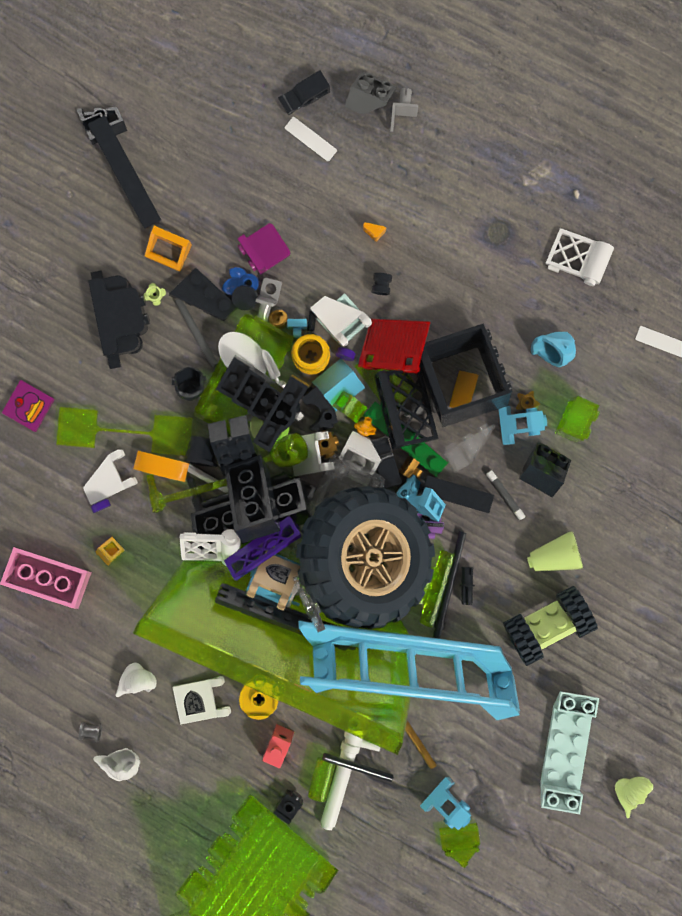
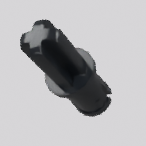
[460,567,475,605]

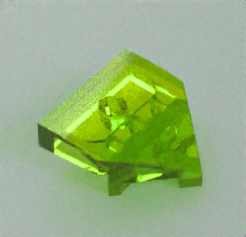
[439,823,480,868]

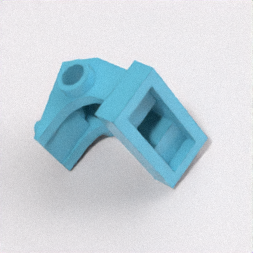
[499,406,547,445]
[396,475,446,522]
[420,777,471,830]

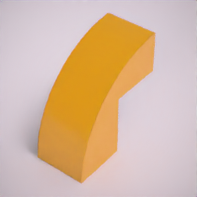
[133,450,189,482]

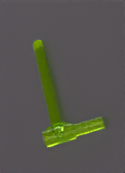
[146,474,227,513]

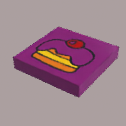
[2,380,55,432]

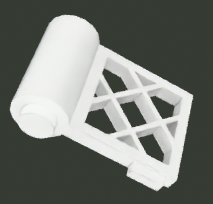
[546,228,614,286]
[180,529,241,566]

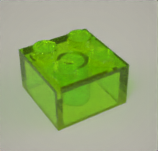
[555,396,600,443]

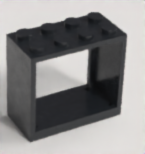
[419,323,512,428]

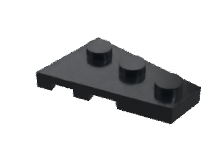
[169,268,237,321]

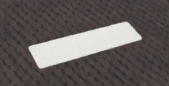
[285,117,337,161]
[635,326,682,357]

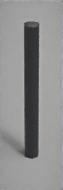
[322,753,393,782]

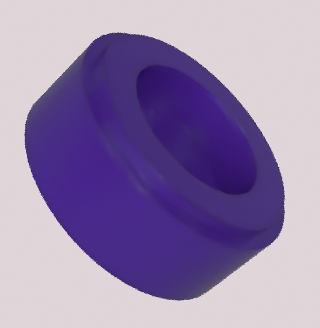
[335,347,356,361]
[91,499,111,514]

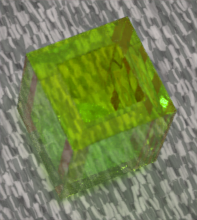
[333,391,368,423]

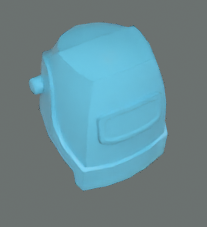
[531,332,576,367]

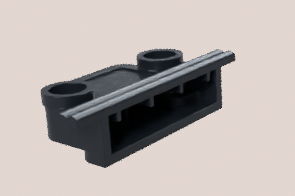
[88,270,150,369]

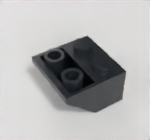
[519,442,571,498]

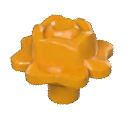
[354,417,376,437]

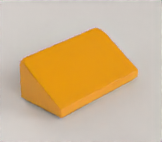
[449,370,479,408]

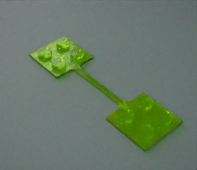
[56,407,193,456]

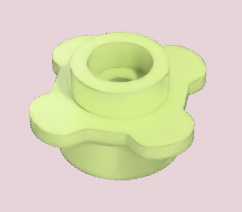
[144,283,166,306]

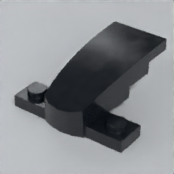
[216,355,309,452]

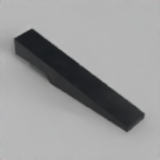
[88,115,162,229]

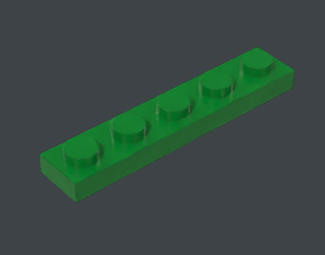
[363,401,448,477]

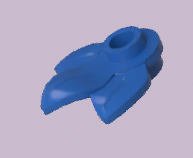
[222,267,259,295]

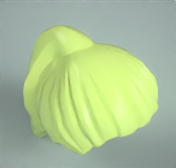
[615,777,653,818]

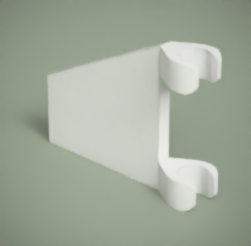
[310,296,372,347]
[83,450,138,505]

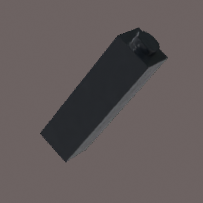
[419,476,494,513]

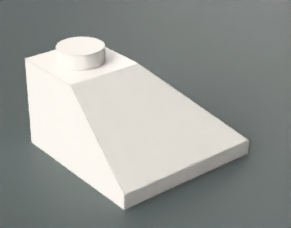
[333,431,381,486]

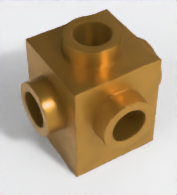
[318,430,340,459]

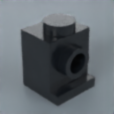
[273,789,303,825]

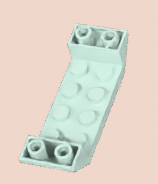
[540,691,599,814]

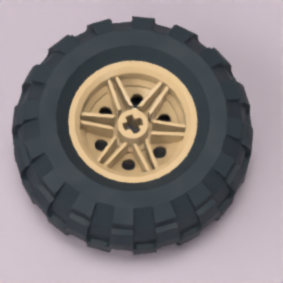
[296,486,435,629]

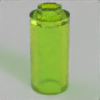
[308,755,335,802]

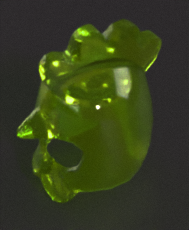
[263,433,308,467]

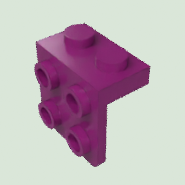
[237,223,291,275]

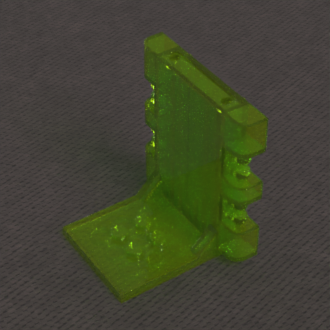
[169,794,339,916]

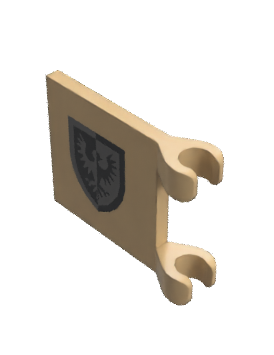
[246,552,300,610]

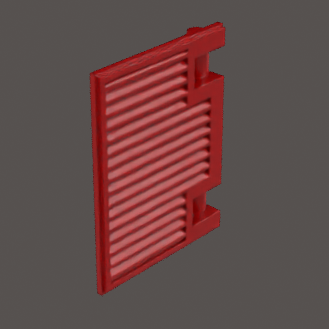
[358,319,431,373]

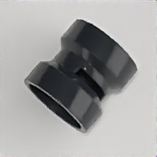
[371,272,392,296]

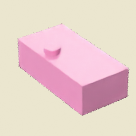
[0,547,92,609]

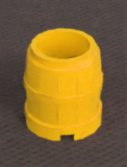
[291,334,330,375]
[239,675,280,720]

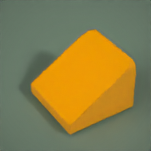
[363,222,386,242]
[96,537,125,566]

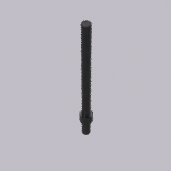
[432,531,467,639]

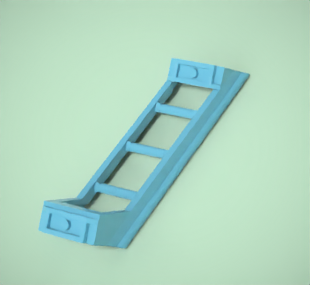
[298,621,520,720]

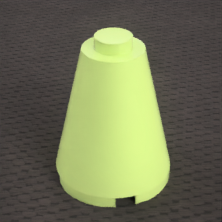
[527,532,583,571]

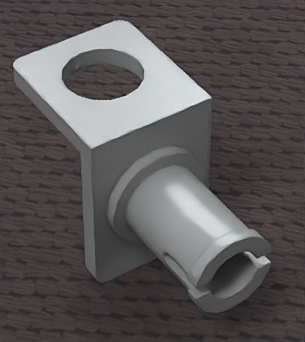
[390,88,418,132]
[256,277,282,322]

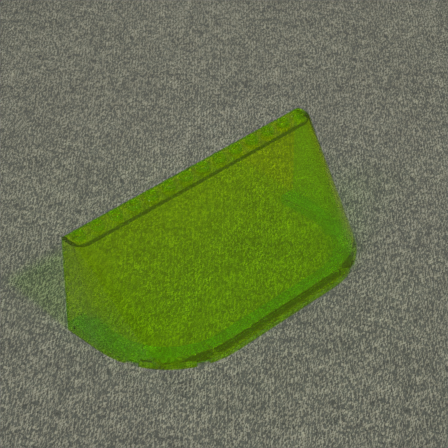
[133,542,416,755]

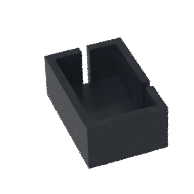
[208,415,259,477]

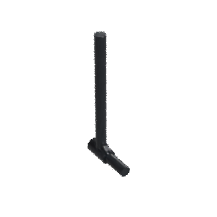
[187,472,289,512]

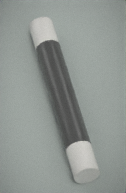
[486,470,526,521]

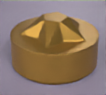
[269,310,288,330]

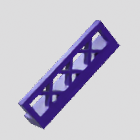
[224,516,302,581]

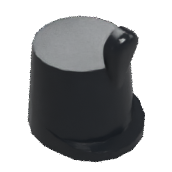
[184,436,217,467]

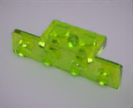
[419,550,454,628]

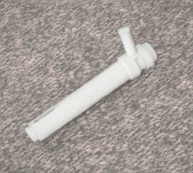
[321,725,381,830]

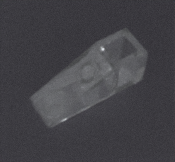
[442,423,496,473]

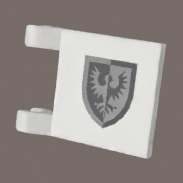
[173,676,231,725]

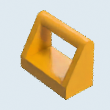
[145,226,192,272]

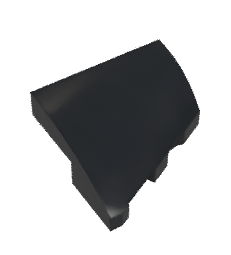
[77,107,127,145]

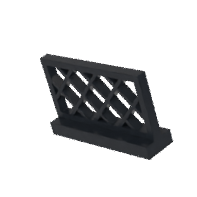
[374,365,439,450]

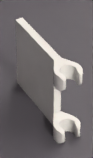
[288,431,334,476]

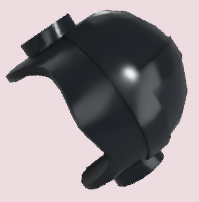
[172,367,207,401]

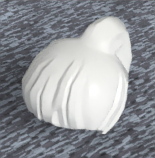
[116,663,157,697]
[93,748,140,781]

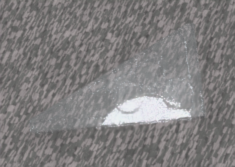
[293,575,325,632]

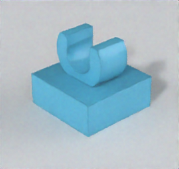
[287,319,307,338]

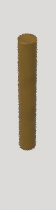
[399,716,437,769]

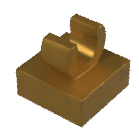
[399,456,423,478]

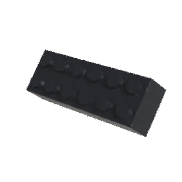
[191,477,312,554]

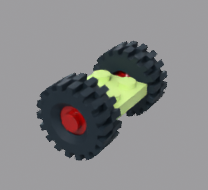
[503,586,598,666]

